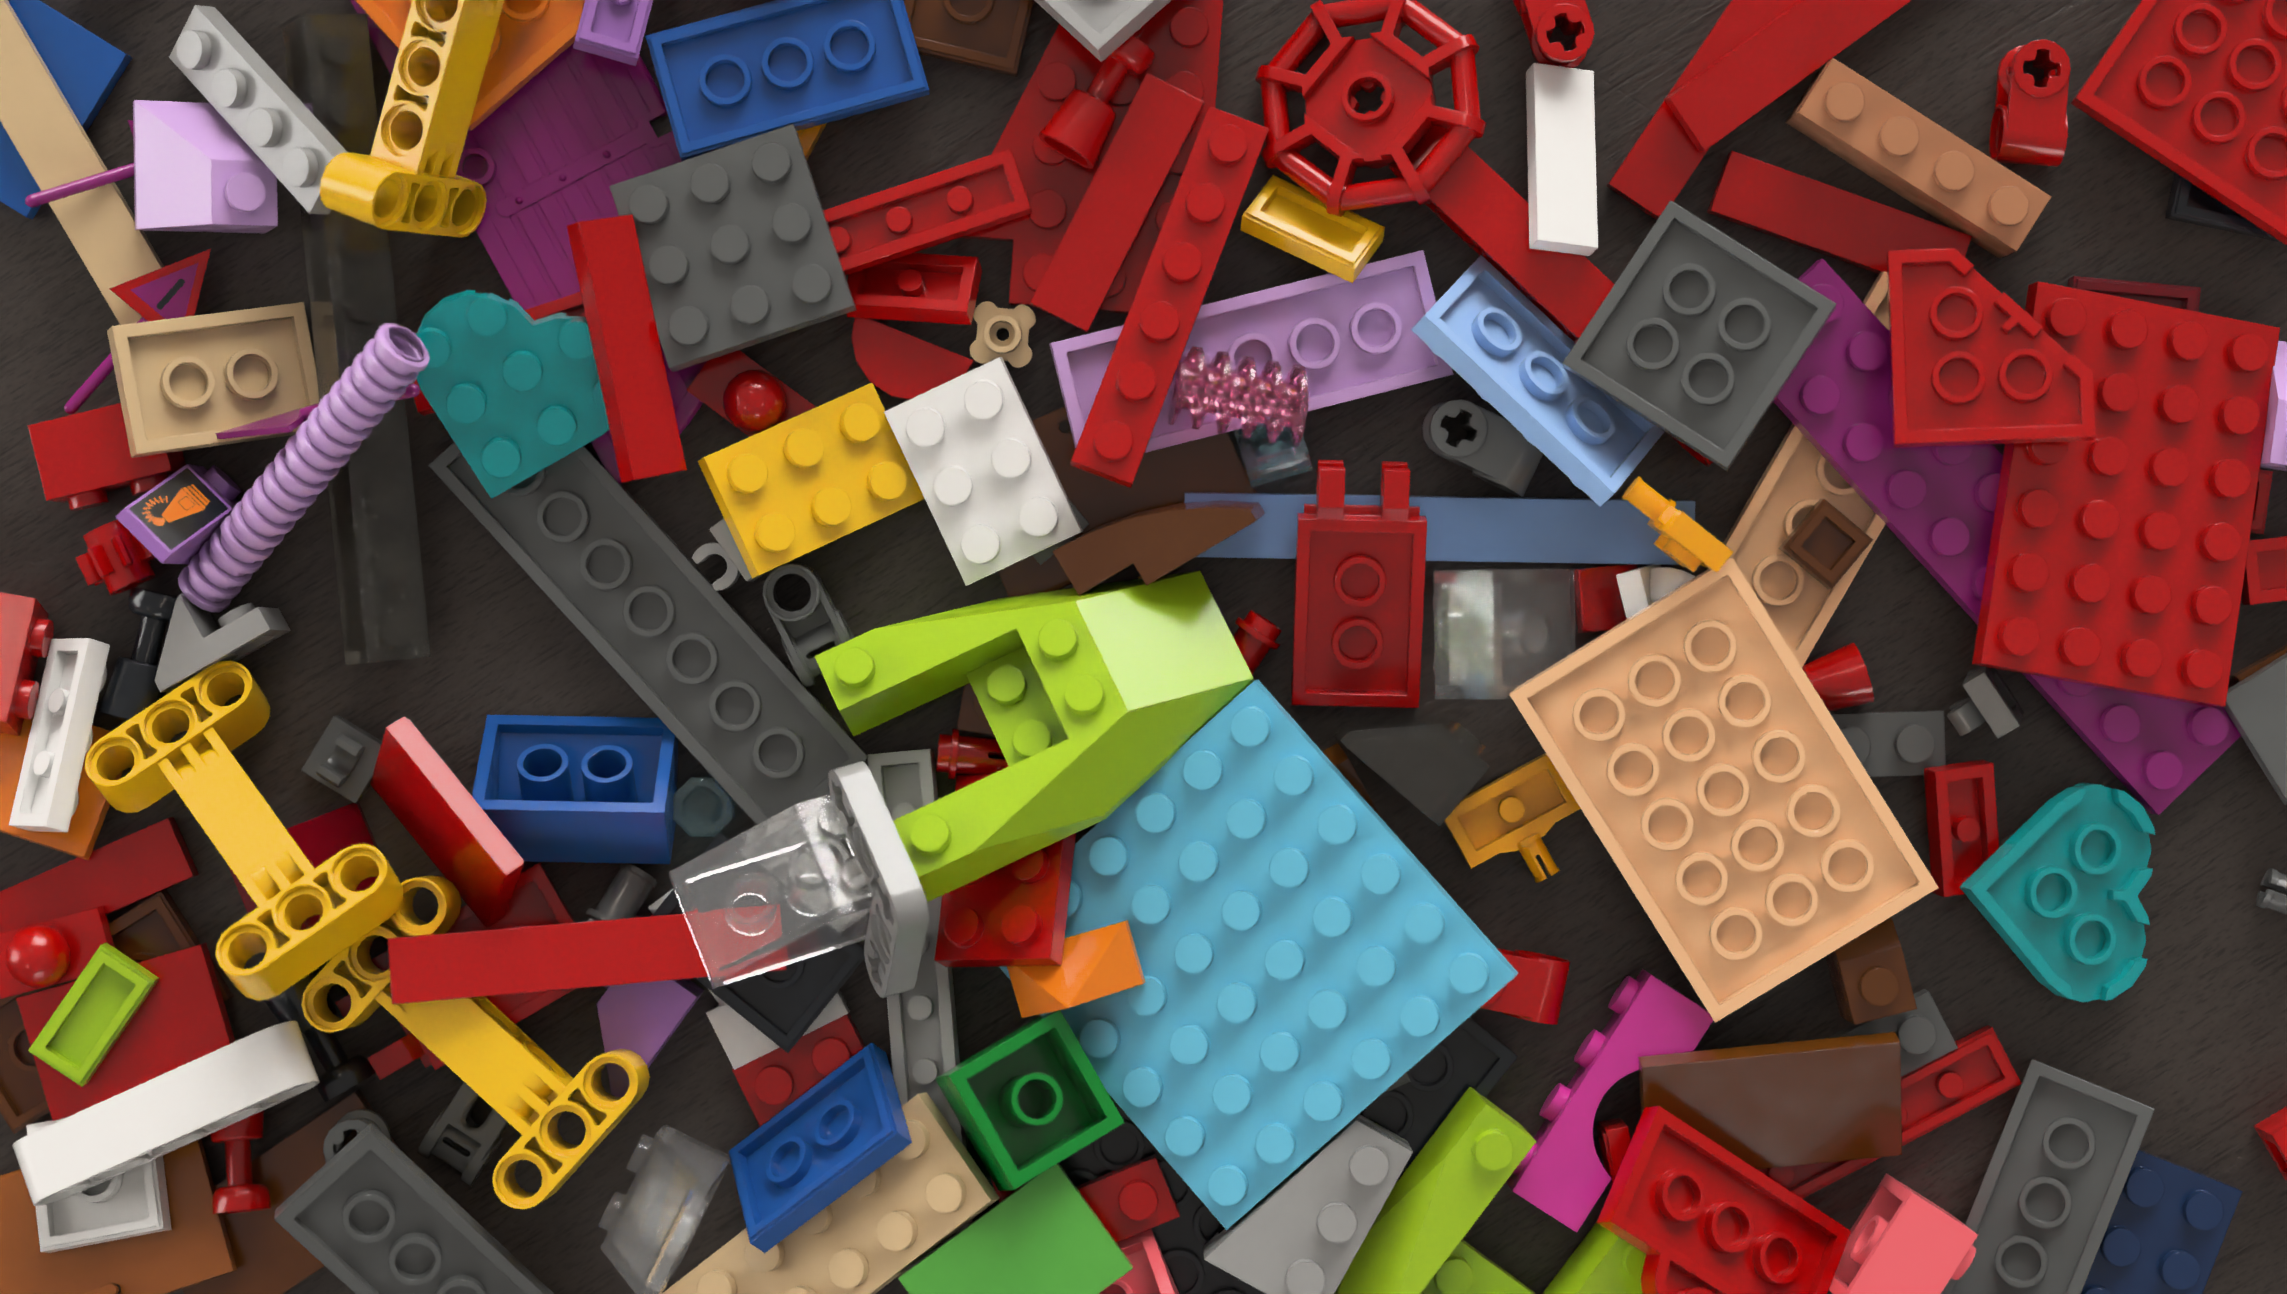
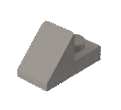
[154,594,291,692]

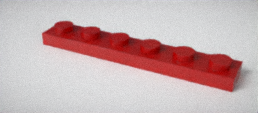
[1071,106,1269,488]

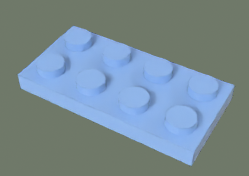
[1411,255,1665,507]

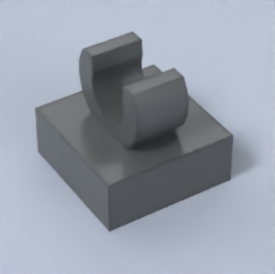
[1947,666,2024,739]
[301,715,382,804]

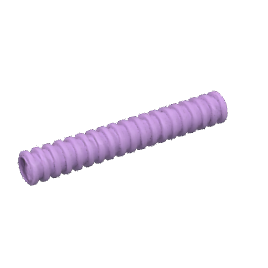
[178,323,430,612]

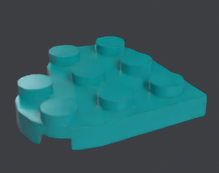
[416,290,610,499]
[1959,782,2155,1003]

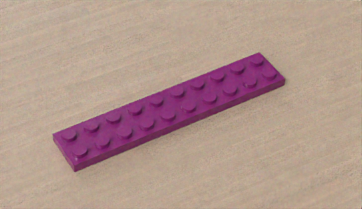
[1774,259,2241,815]

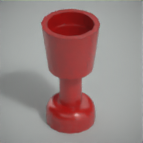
[1038,35,1156,168]
[1802,642,1874,711]
[210,1110,271,1215]

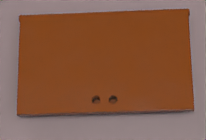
[0,1138,238,1294]

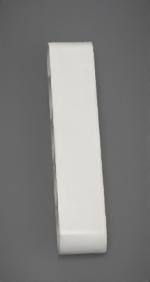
[12,1021,320,1206]

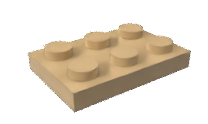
[107,302,322,458]

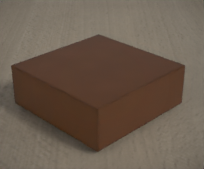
[1779,498,1873,589]

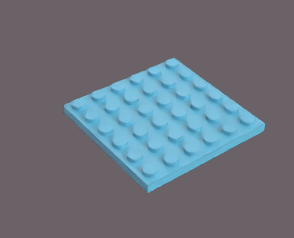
[999,680,1518,1230]

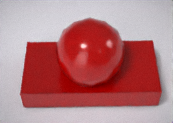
[686,350,816,437]
[0,905,115,999]

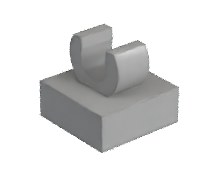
[692,518,766,591]

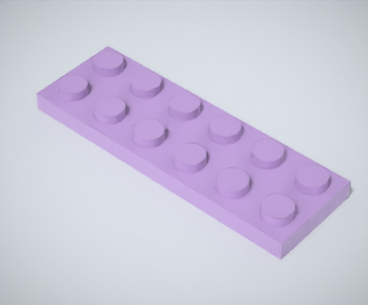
[1049,250,1454,453]

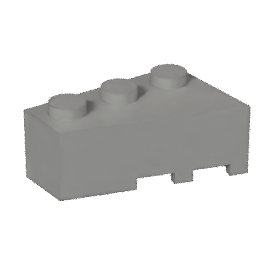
[1203,1114,1413,1294]

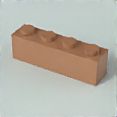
[1785,58,2051,258]

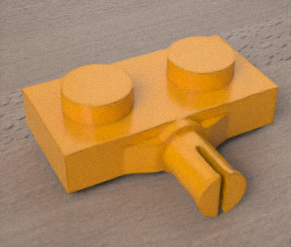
[1622,477,1733,573]
[1439,753,1581,883]

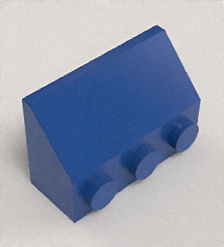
[472,715,678,864]

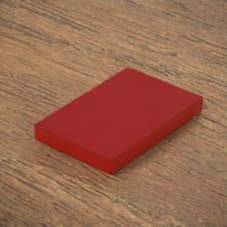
[370,716,524,928]
[16,943,236,1121]

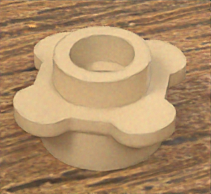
[970,301,1036,368]

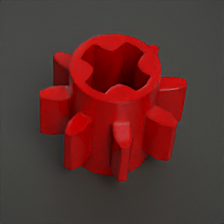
[75,519,156,596]

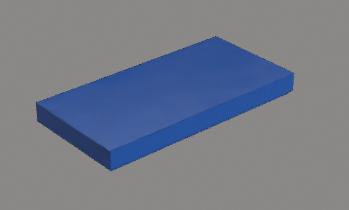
[646,0,930,161]

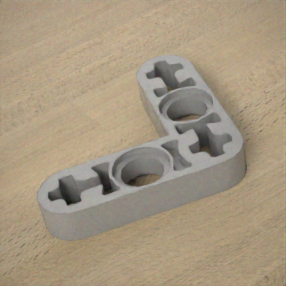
[828,761,929,998]

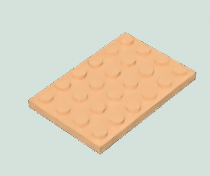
[1509,556,1939,1023]

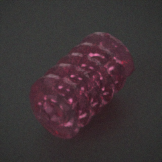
[1168,346,1309,448]

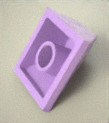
[133,100,278,234]

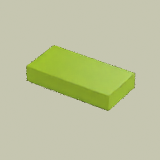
[28,942,160,1087]

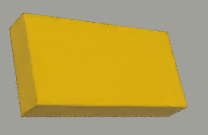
[1240,175,1385,283]

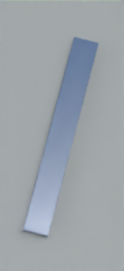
[1184,492,1695,565]

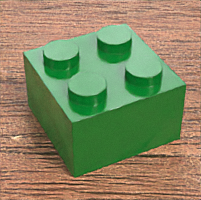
[935,1010,1125,1191]

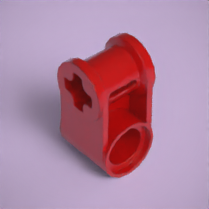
[1512,0,1594,68]
[1989,39,2071,167]
[1480,948,1570,1025]

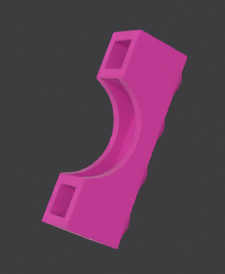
[1506,969,1713,1233]

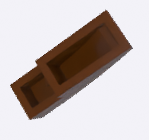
[1052,500,1265,595]

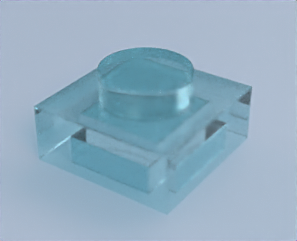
[1234,415,1313,488]

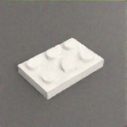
[884,357,1083,586]

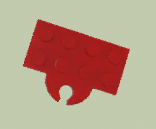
[1597,1106,1851,1294]

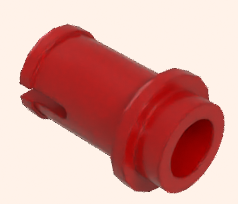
[1233,610,1282,675]
[936,729,1009,780]

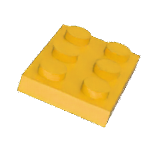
[698,383,925,578]

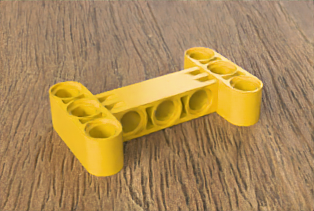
[320,0,504,238]
[85,660,403,1001]
[302,875,650,1209]

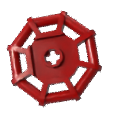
[1255,0,1487,217]

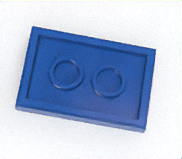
[0,0,132,220]
[728,1043,912,1253]

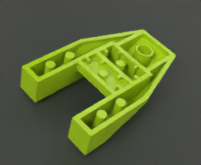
[814,571,1254,902]
[1335,1087,1646,1294]

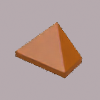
[1007,920,1146,1018]

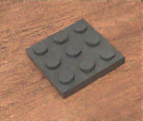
[609,124,857,372]
[1562,200,1836,471]

